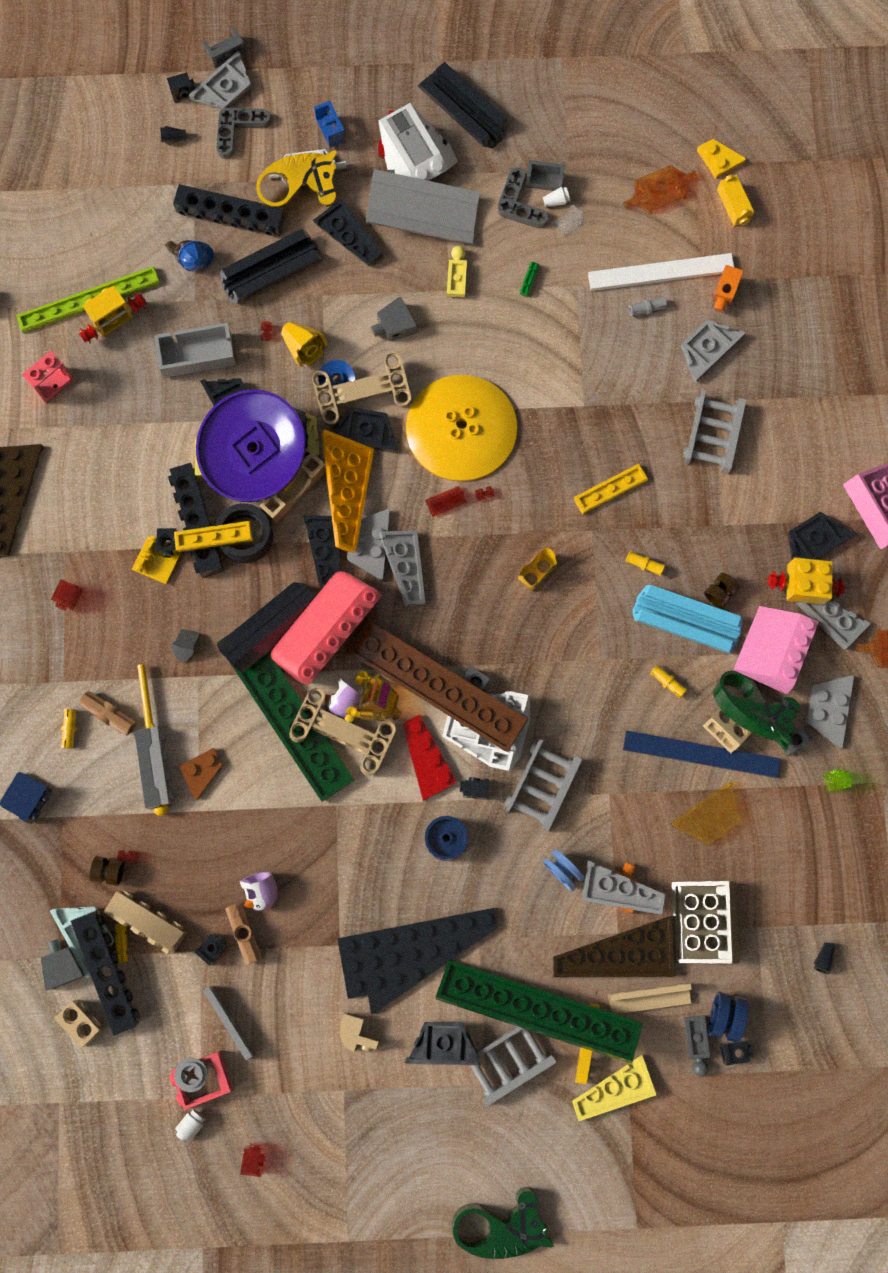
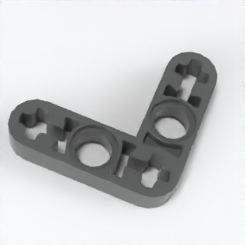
[216,108,271,159]
[497,167,548,229]

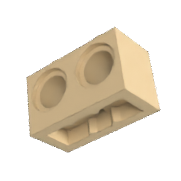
[703,709,752,753]
[54,1000,104,1048]

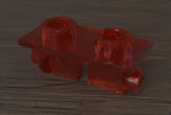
[425,486,467,517]

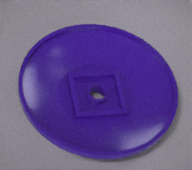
[196,390,306,502]

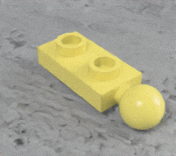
[447,246,467,298]

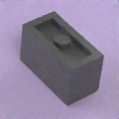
[203,27,246,68]
[526,160,565,191]

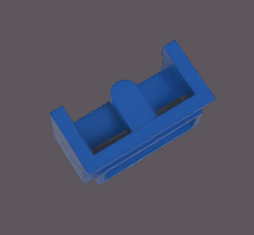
[314,100,345,148]

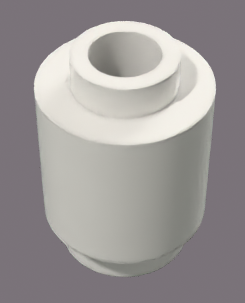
[175,1109,206,1142]

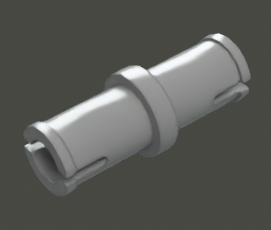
[628,297,667,317]

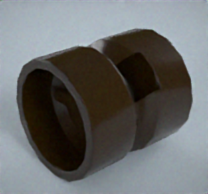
[704,572,740,609]
[89,856,125,886]

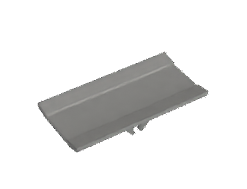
[366,169,480,245]

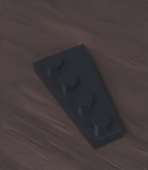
[312,199,383,267]
[303,515,341,590]

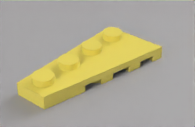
[572,1055,656,1121]

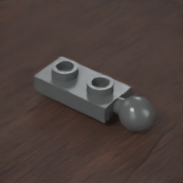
[684,1015,710,1077]

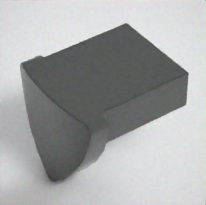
[171,629,200,663]

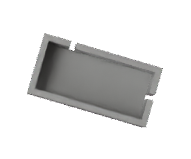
[154,322,236,378]

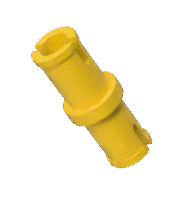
[625,551,665,576]
[650,664,687,699]
[61,709,77,749]

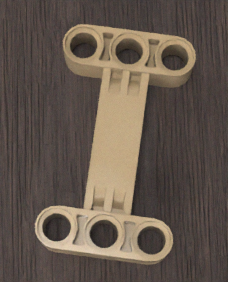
[312,352,411,426]
[289,687,396,776]

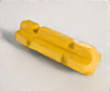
[115,923,128,963]

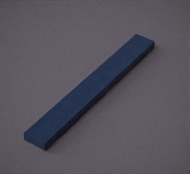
[623,731,780,778]

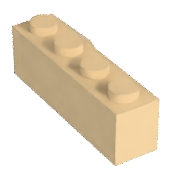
[104,890,187,954]

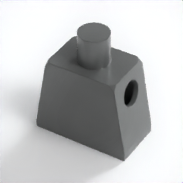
[370,297,417,341]
[41,939,85,990]

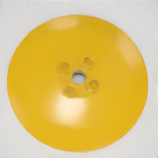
[406,375,517,482]

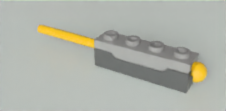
[134,664,174,816]

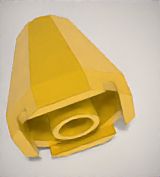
[281,322,328,367]

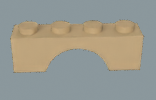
[259,452,326,524]

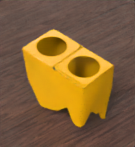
[518,548,557,591]

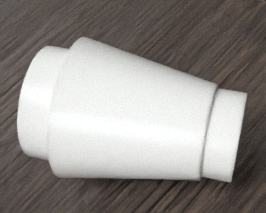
[543,187,570,207]

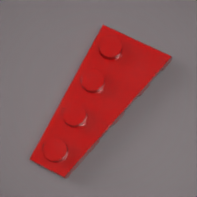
[402,715,457,801]

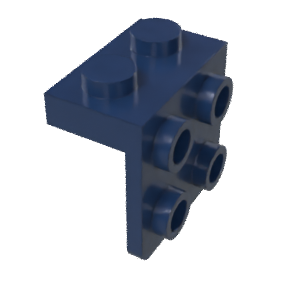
[0,772,52,824]

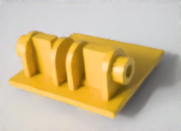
[132,536,182,584]

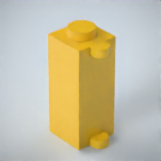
[717,175,754,226]

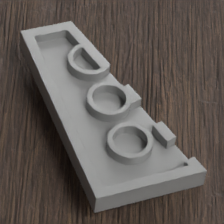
[379,530,425,606]
[795,600,871,650]

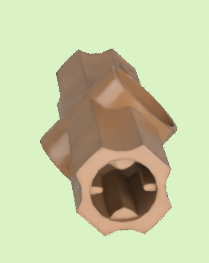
[79,691,136,736]
[225,902,263,965]

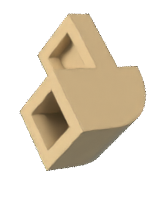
[340,1013,379,1052]

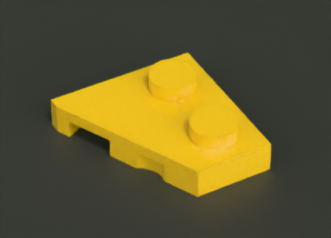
[697,139,746,179]

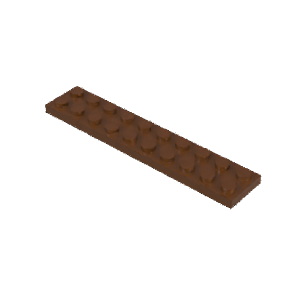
[346,618,528,752]

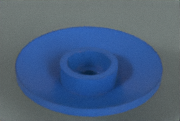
[318,360,355,396]

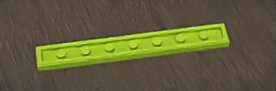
[16,266,161,334]

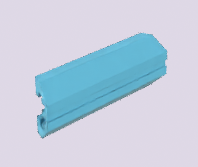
[632,585,743,654]

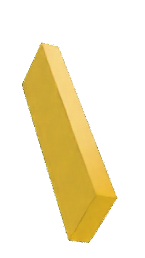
[574,464,648,515]
[174,521,253,552]

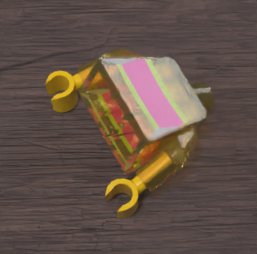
[345,670,402,722]

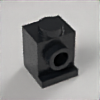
[167,72,196,103]
[459,777,489,800]
[195,933,228,966]
[720,1040,753,1066]

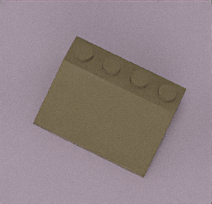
[672,881,740,964]

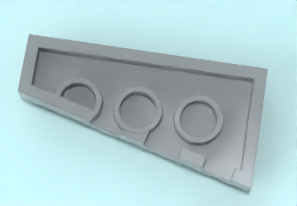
[582,860,665,915]

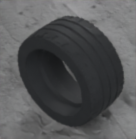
[215,503,273,563]

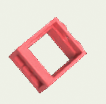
[22,350,74,404]
[170,1051,233,1110]

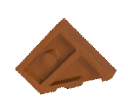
[178,748,223,800]

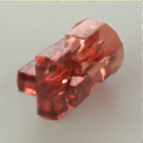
[261,321,272,341]
[474,486,494,501]
[117,850,138,863]

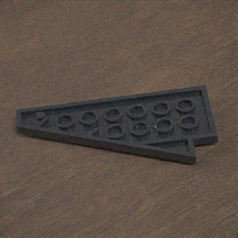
[337,908,498,1014]

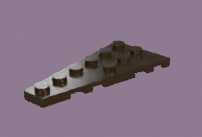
[0,444,44,557]
[553,915,674,977]

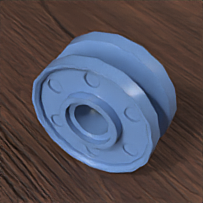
[543,849,585,892]

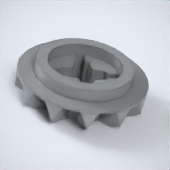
[174,1058,208,1092]

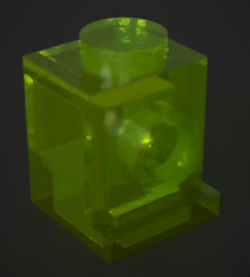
[823,769,852,793]

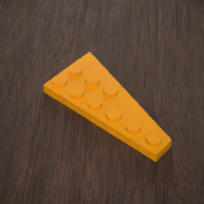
[321,430,374,553]

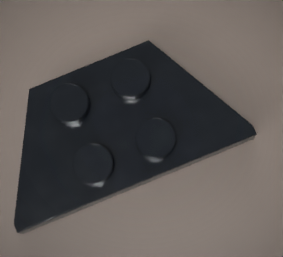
[200,378,247,406]
[332,407,398,453]
[788,512,856,560]
[405,1022,481,1066]

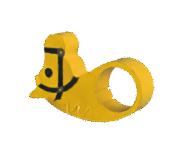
[256,150,337,207]

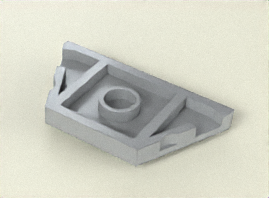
[189,51,251,109]
[681,320,745,382]
[347,509,390,581]
[805,675,854,749]

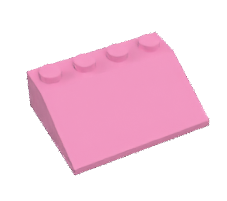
[843,463,888,549]
[733,606,819,694]

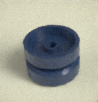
[425,816,468,861]
[708,991,749,1043]

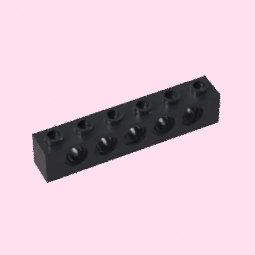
[173,184,285,236]
[168,463,224,578]
[70,910,140,1036]

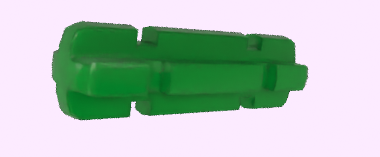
[520,262,539,297]

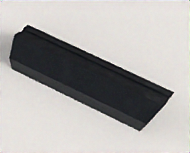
[418,61,509,148]
[220,229,322,303]
[217,582,316,673]

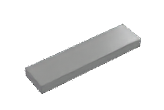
[203,986,255,1060]

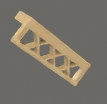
[608,983,692,1014]

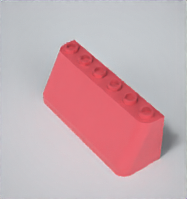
[271,571,382,686]

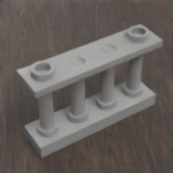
[682,390,746,475]
[504,739,582,832]
[463,1026,556,1106]

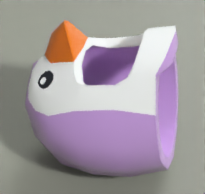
[324,677,364,720]
[240,872,278,910]

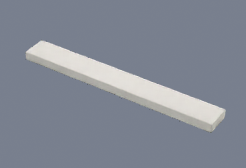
[588,253,734,291]

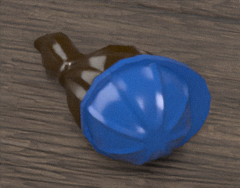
[165,240,214,271]

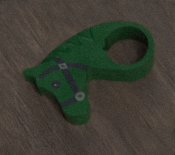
[713,671,800,750]
[451,1187,554,1259]

